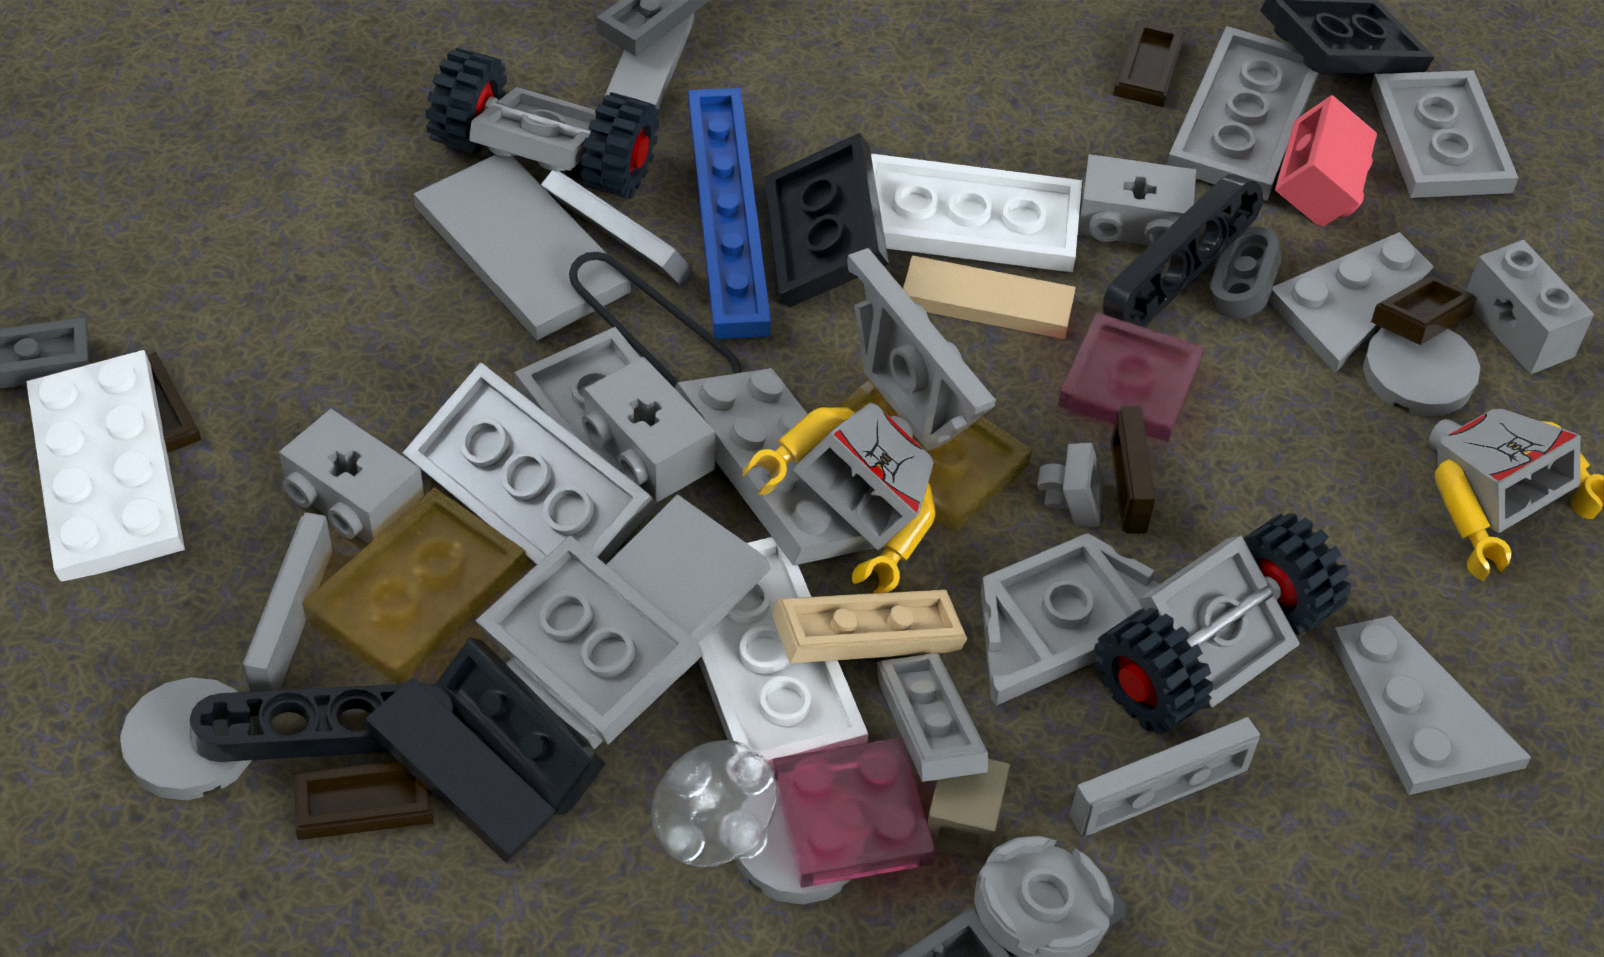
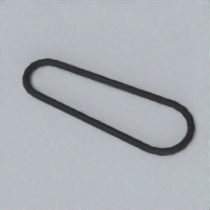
[569,252,742,388]

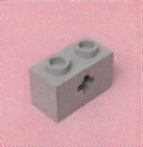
[1078,154,1197,246]
[1466,240,1594,374]
[582,356,716,502]
[279,409,425,548]

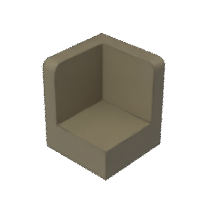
[923,759,1010,862]

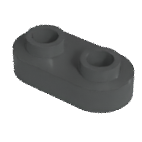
[1210,227,1281,318]

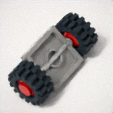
[426,48,659,199]
[1094,513,1351,734]

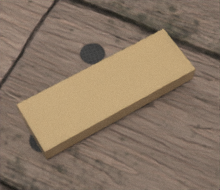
[903,255,1076,339]
[771,590,967,663]

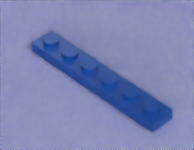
[688,88,771,339]

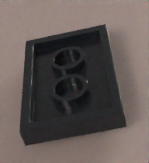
[1260,0,1435,75]
[764,133,889,308]

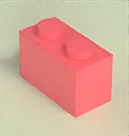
[1275,95,1377,226]

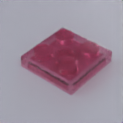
[1058,312,1205,442]
[772,737,935,888]

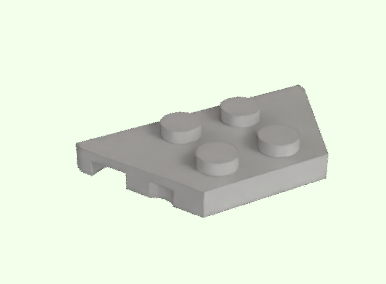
[847,248,996,451]
[981,533,1159,706]

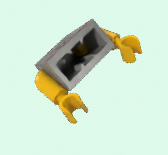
[742,403,936,594]
[1429,409,1604,581]

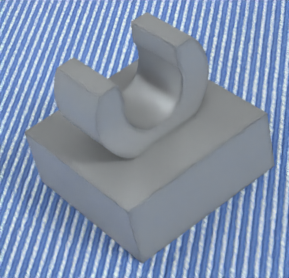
[1037,442,1104,528]

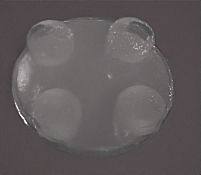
[652,740,777,867]

